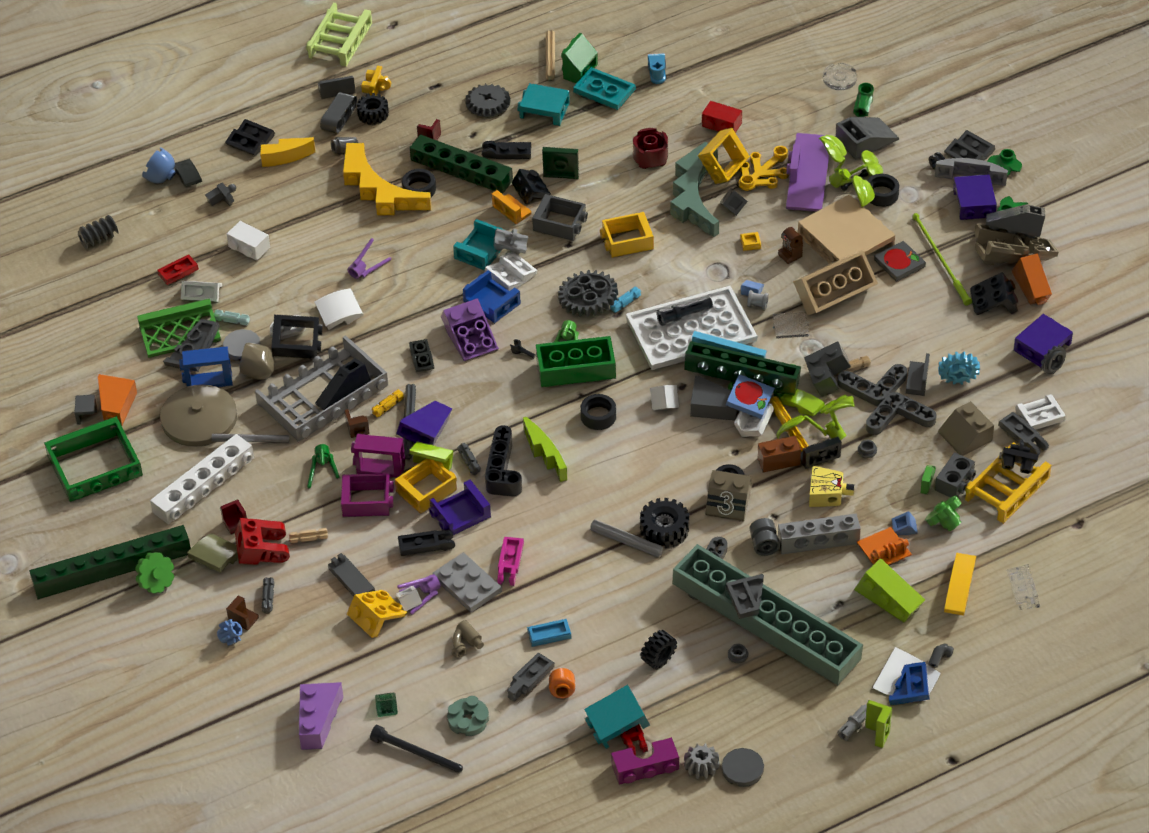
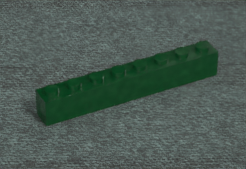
[29,525,191,600]

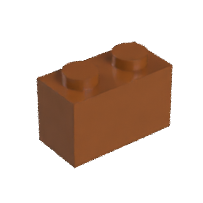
[757,436,801,473]

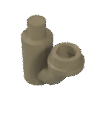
[452,620,484,658]

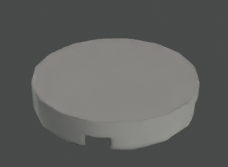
[223,329,261,361]

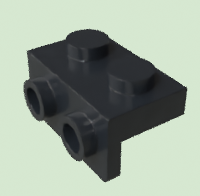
[512,169,551,205]

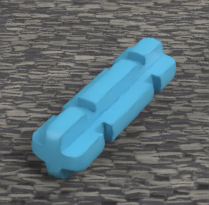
[610,287,641,313]

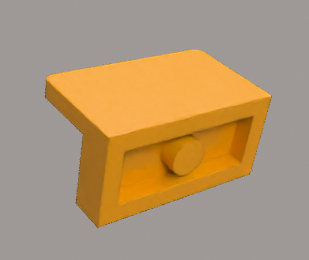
[492,190,532,224]

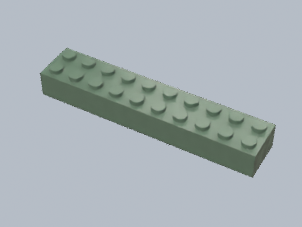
[672,544,863,685]

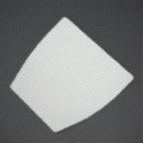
[873,647,941,701]

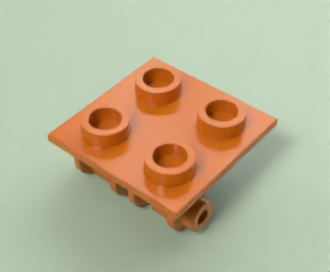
[857,527,912,565]

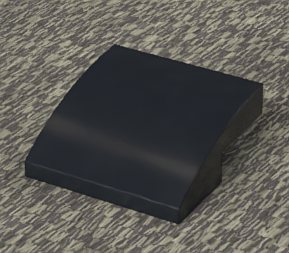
[225,119,275,156]

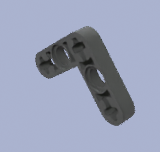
[837,364,907,406]
[866,392,937,435]

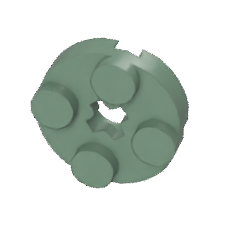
[447,696,489,736]

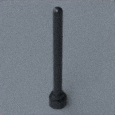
[370,724,463,773]

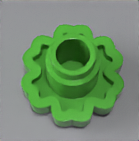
[925,495,962,531]
[135,552,175,593]

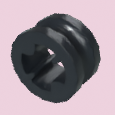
[928,152,945,170]

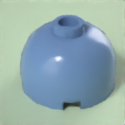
[142,148,176,184]

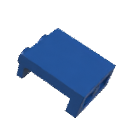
[463,270,521,324]

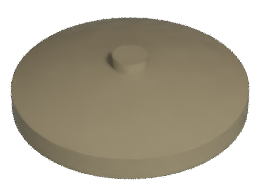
[160,385,237,447]

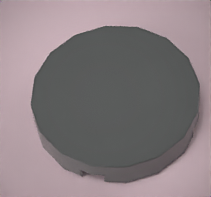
[722,748,764,787]

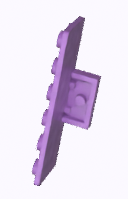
[786,133,829,212]

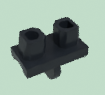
[999,440,1039,474]

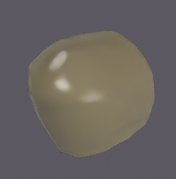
[240,343,274,380]

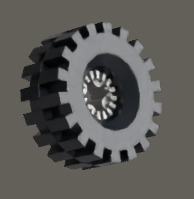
[640,498,689,548]

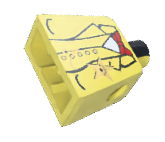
[809,466,855,507]

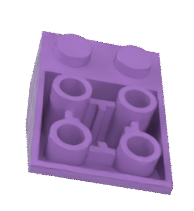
[441,298,499,361]

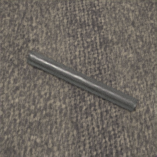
[403,384,416,460]

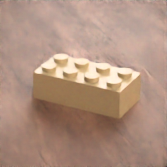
[793,250,878,315]

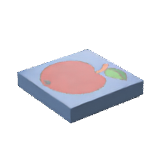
[726,374,775,419]

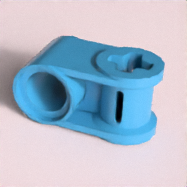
[648,53,666,84]

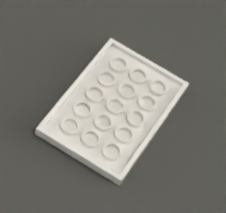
[626,286,757,370]

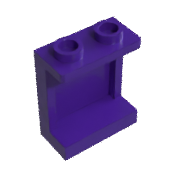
[953,174,997,220]
[1013,314,1073,368]
[429,480,491,535]

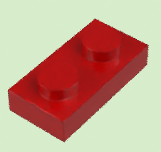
[157,254,199,285]

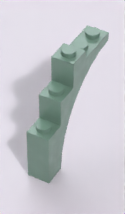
[670,142,719,237]

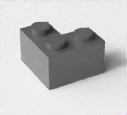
[804,341,851,397]

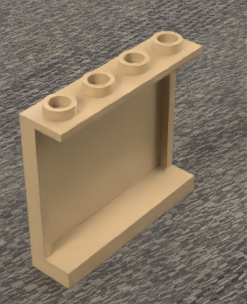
[798,194,895,264]

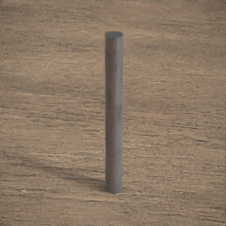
[212,434,289,443]

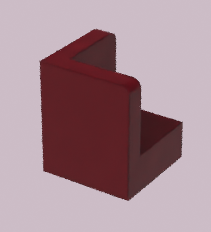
[417,119,441,140]
[220,499,247,535]

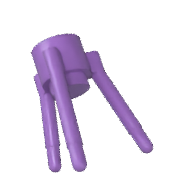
[347,238,391,279]
[397,574,441,615]

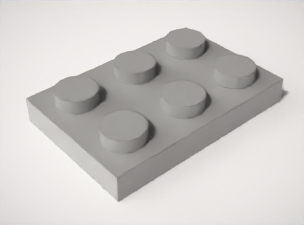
[433,552,502,613]

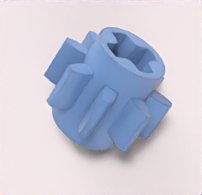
[217,619,242,646]

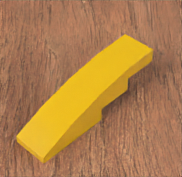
[944,553,976,616]

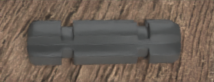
[457,443,481,475]
[261,577,275,613]

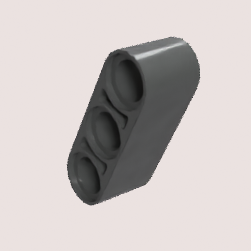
[320,92,357,134]

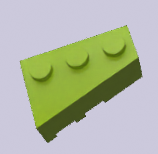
[854,558,925,623]

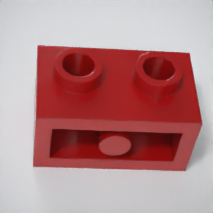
[702,101,742,133]

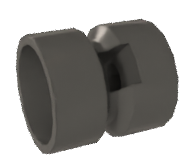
[749,518,780,556]

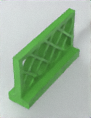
[137,298,221,358]

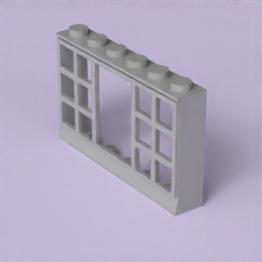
[255,335,388,442]

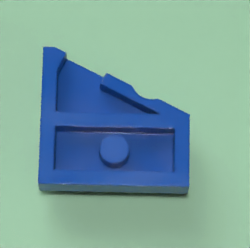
[889,662,930,705]

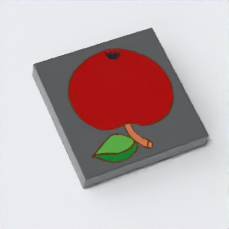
[874,241,926,282]

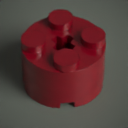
[633,128,668,169]

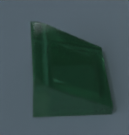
[375,692,398,717]

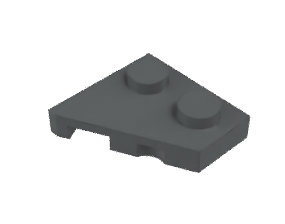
[726,574,764,619]

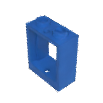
[179,346,233,387]

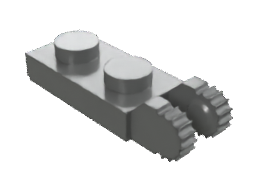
[998,412,1049,455]

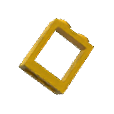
[697,128,750,184]
[599,212,654,258]
[395,458,457,514]

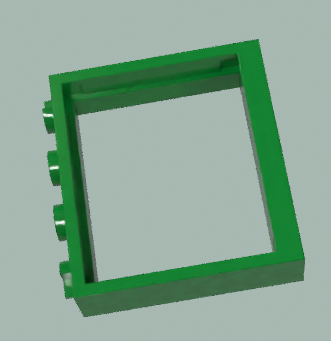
[44,416,143,502]

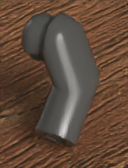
[928,643,954,667]

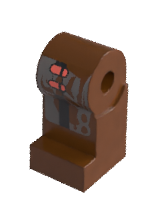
[778,227,803,264]

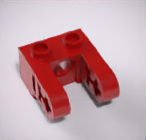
[235,518,290,565]

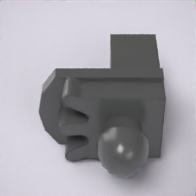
[205,182,236,206]

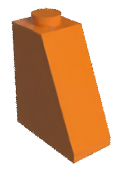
[1012,253,1052,305]
[98,374,137,426]

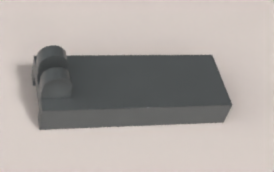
[328,553,375,597]

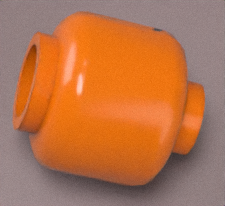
[549,668,576,699]

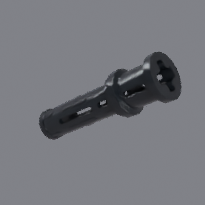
[656,297,713,326]

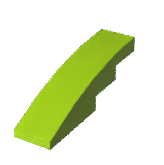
[523,417,568,482]

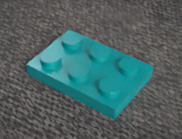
[573,67,636,110]

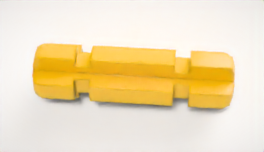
[372,389,404,417]

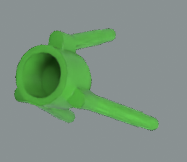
[554,320,579,342]

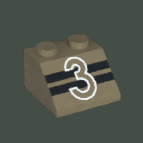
[705,470,752,521]

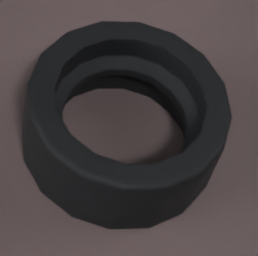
[402,169,436,198]
[867,174,900,207]
[580,394,616,430]

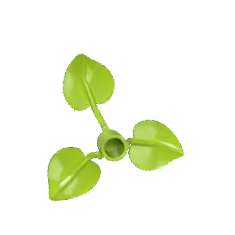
[819,135,883,207]
[776,394,854,440]

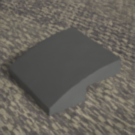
[944,130,995,161]

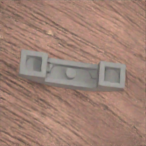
[935,158,1008,186]

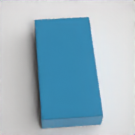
[527,619,572,647]

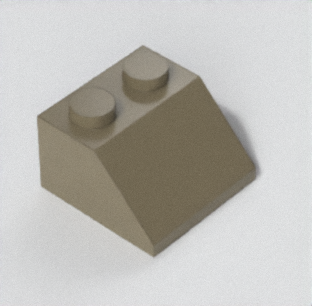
[938,401,994,456]

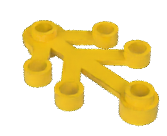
[738,146,789,191]

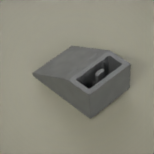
[835,117,899,160]
[986,204,1045,238]

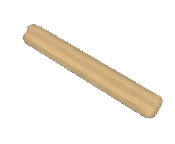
[546,30,555,81]

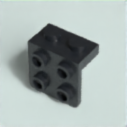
[970,272,1018,315]

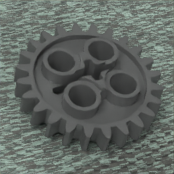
[558,270,618,317]

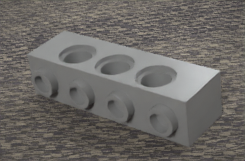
[778,514,861,554]

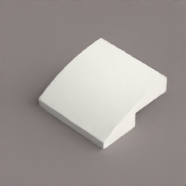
[484,251,538,291]
[314,289,363,330]

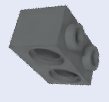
[935,452,976,498]

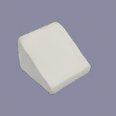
[396,586,422,611]

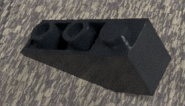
[315,358,371,410]

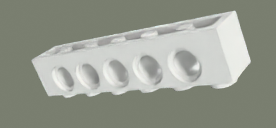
[150,434,254,525]

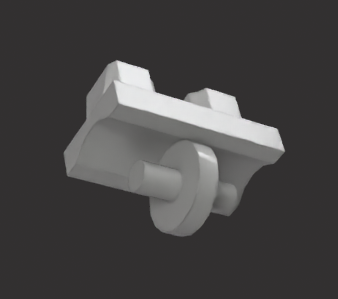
[493,228,528,255]

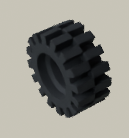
[357,93,389,125]
[640,630,678,669]

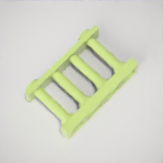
[306,3,372,67]

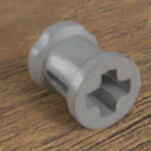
[747,290,769,310]

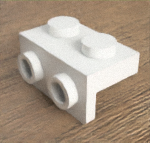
[734,403,774,437]

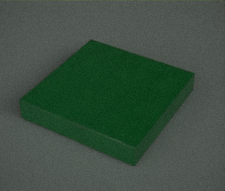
[542,147,579,179]

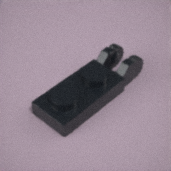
[482,141,532,159]
[398,530,455,556]

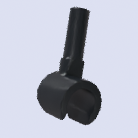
[510,339,536,358]

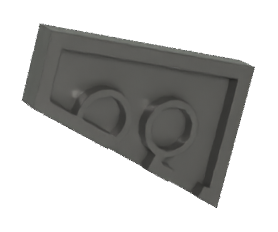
[163,319,220,372]

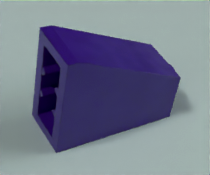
[396,401,452,446]

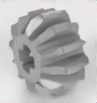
[684,743,719,780]

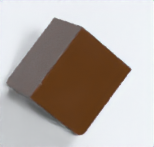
[344,409,369,438]
[226,595,259,631]

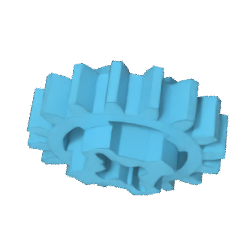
[938,351,980,385]

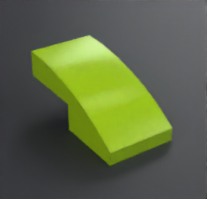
[780,389,825,416]

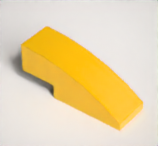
[260,137,315,167]

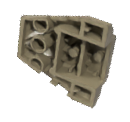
[975,223,1059,265]

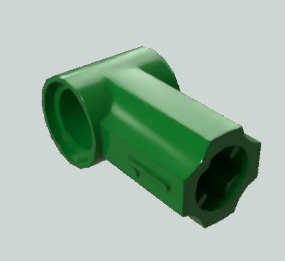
[853,83,874,117]

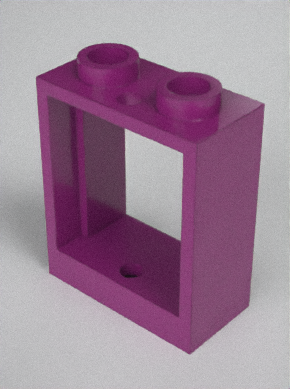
[351,434,406,478]
[341,473,394,517]

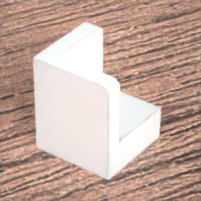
[650,385,679,410]

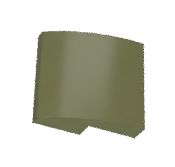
[187,534,238,573]

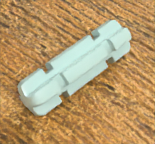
[214,309,250,326]

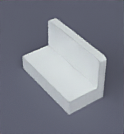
[181,281,222,302]

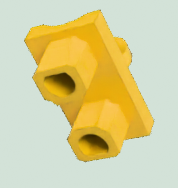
[361,65,392,96]

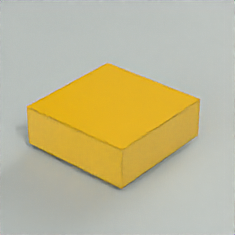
[740,232,761,251]

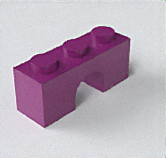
[611,737,679,785]

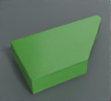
[920,465,936,494]

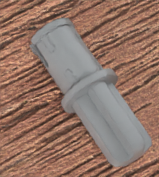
[837,705,867,741]

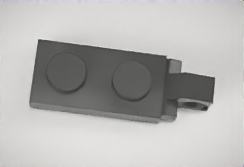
[507,653,555,701]

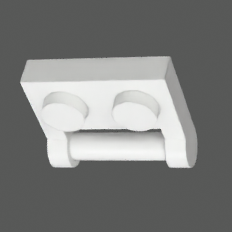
[1015,394,1066,430]

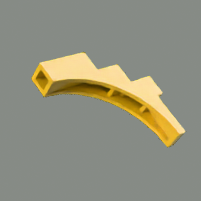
[343,143,431,215]

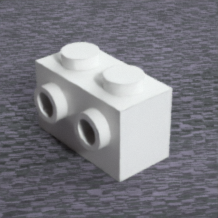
[227,221,270,260]

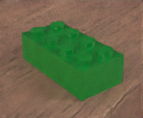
[536,336,616,387]

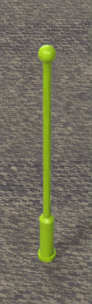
[912,213,972,306]

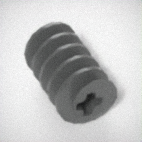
[78,215,119,249]

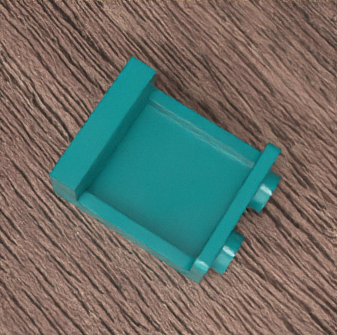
[517,83,570,126]
[453,219,504,270]
[584,684,650,749]

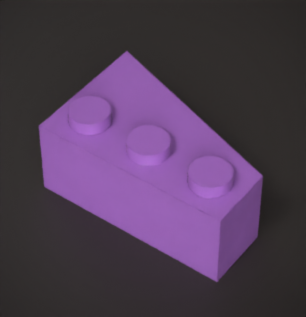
[299,682,343,750]

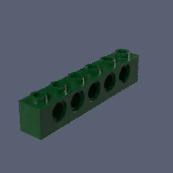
[409,135,513,194]
[684,341,801,396]

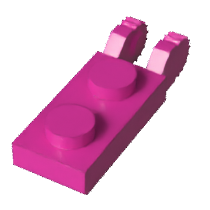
[497,537,524,586]

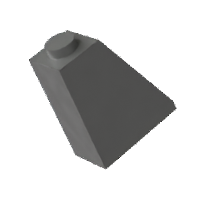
[690,376,740,421]

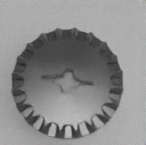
[465,83,511,117]

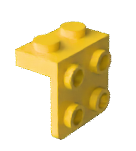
[347,590,407,638]

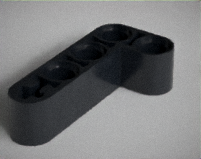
[485,425,522,497]

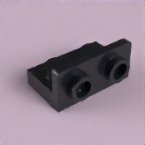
[800,437,842,469]

